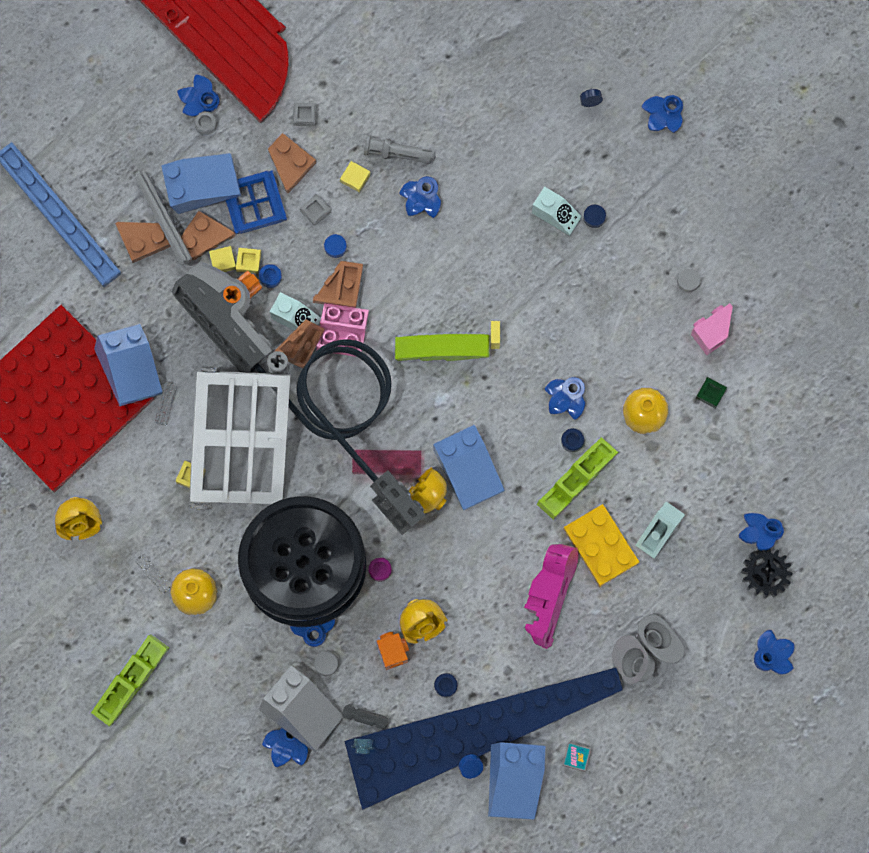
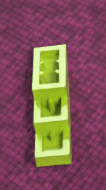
[395,334,490,362]
[536,437,618,520]
[91,634,169,727]

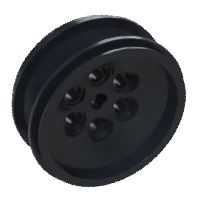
[238,496,367,627]

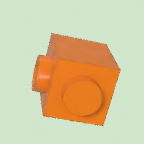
[377,632,409,670]

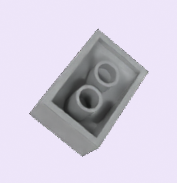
[259,666,343,752]

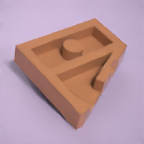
[268,133,316,193]
[181,211,235,261]
[115,222,171,263]

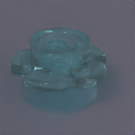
[351,738,374,754]

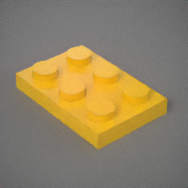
[563,504,639,587]

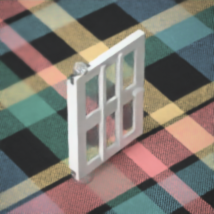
[189,366,290,510]

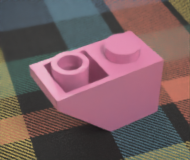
[691,304,733,355]

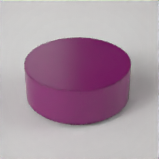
[368,558,392,582]

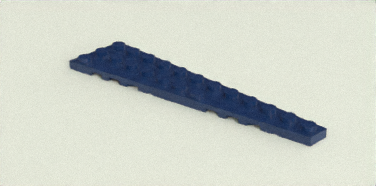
[344,668,623,811]

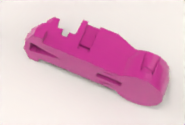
[524,544,578,649]

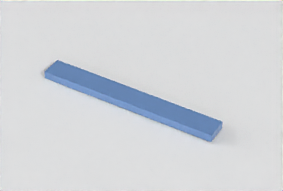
[0,142,121,287]

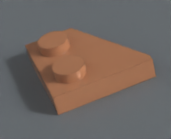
[313,261,363,308]
[274,319,325,368]

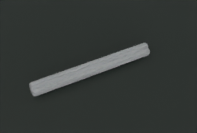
[135,171,192,265]

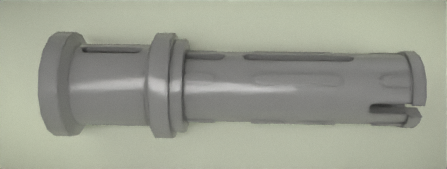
[364,135,432,164]
[267,351,289,374]

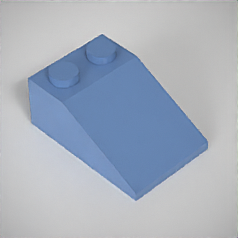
[161,153,241,214]
[94,324,162,406]
[433,425,505,511]
[488,742,545,820]

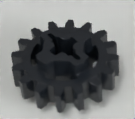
[741,549,793,599]

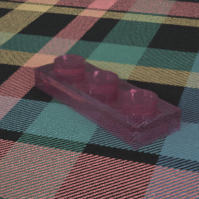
[352,450,421,475]

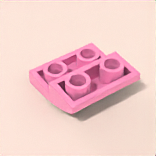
[316,303,369,357]

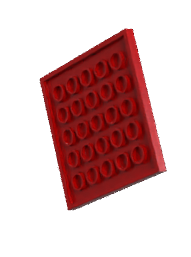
[0,305,154,493]

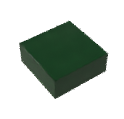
[696,377,727,409]

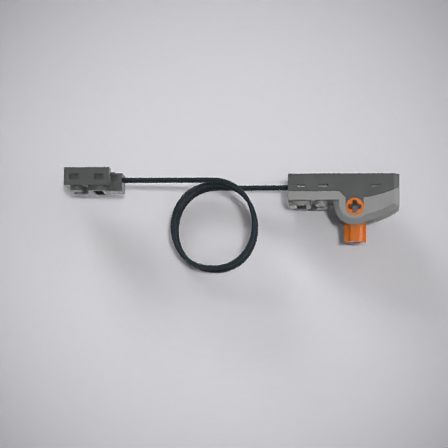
[171,262,425,535]

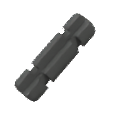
[342,705,388,730]

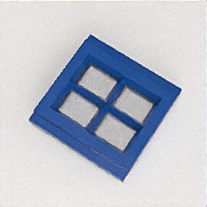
[226,170,287,234]

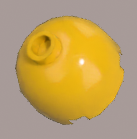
[623,388,668,434]
[409,467,447,513]
[55,497,102,540]
[170,568,217,615]
[400,599,448,644]

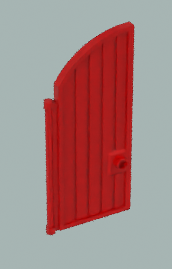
[139,0,289,123]

